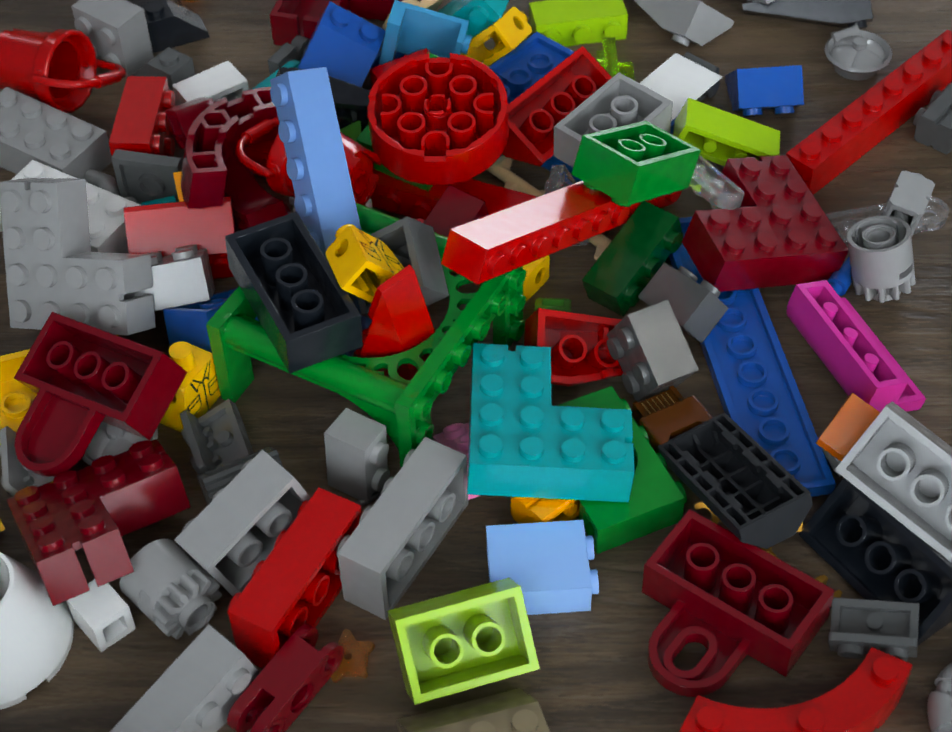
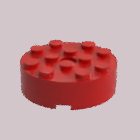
[367,53,509,185]

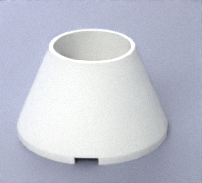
[0,552,74,710]

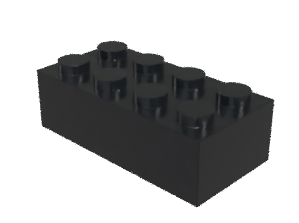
[225,211,363,374]

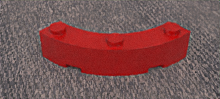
[679,647,913,732]

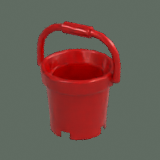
[0,28,126,113]
[235,117,381,206]

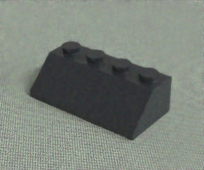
[798,478,952,645]

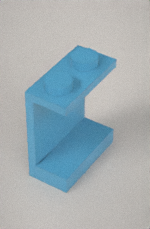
[379,0,472,65]

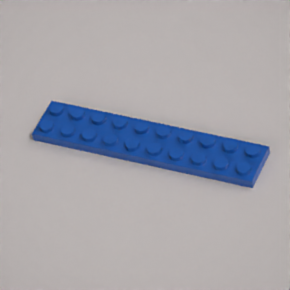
[669,216,836,497]

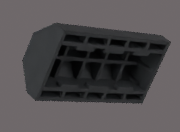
[657,412,813,549]

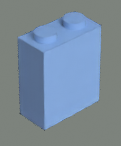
[486,520,599,615]

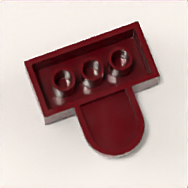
[14,312,187,477]

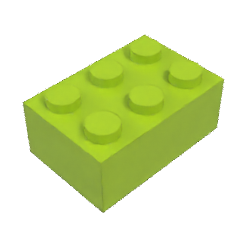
[387,577,540,705]

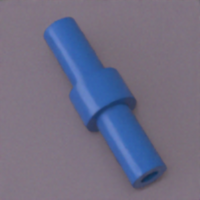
[828,257,852,296]

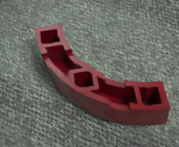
[181,87,279,209]
[165,97,291,232]

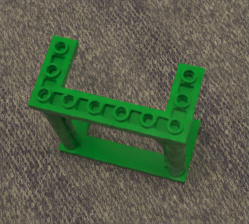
[206,203,526,469]

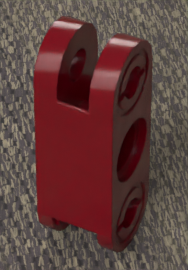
[227,624,344,732]

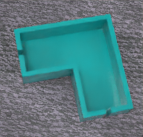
[467,343,635,503]

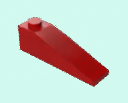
[352,264,435,380]
[524,308,623,386]

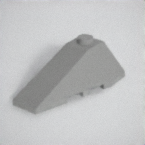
[634,0,735,47]

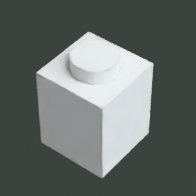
[67,579,136,653]

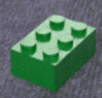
[571,120,701,207]

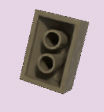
[396,688,550,732]

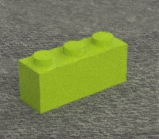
[529,0,628,47]
[673,98,780,166]

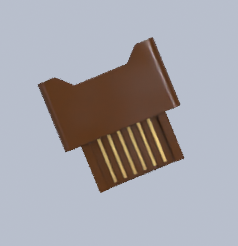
[632,386,713,453]

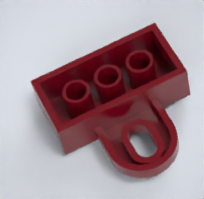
[642,509,835,697]

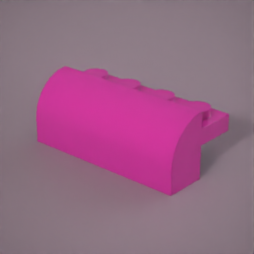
[786,280,926,412]

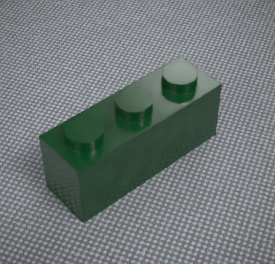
[582,201,684,316]

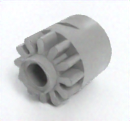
[847,216,916,303]
[120,539,222,640]

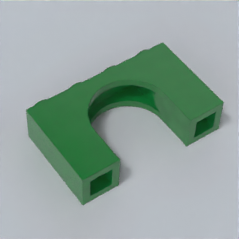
[556,386,687,554]

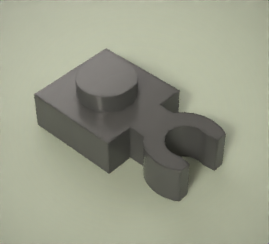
[268,35,310,75]

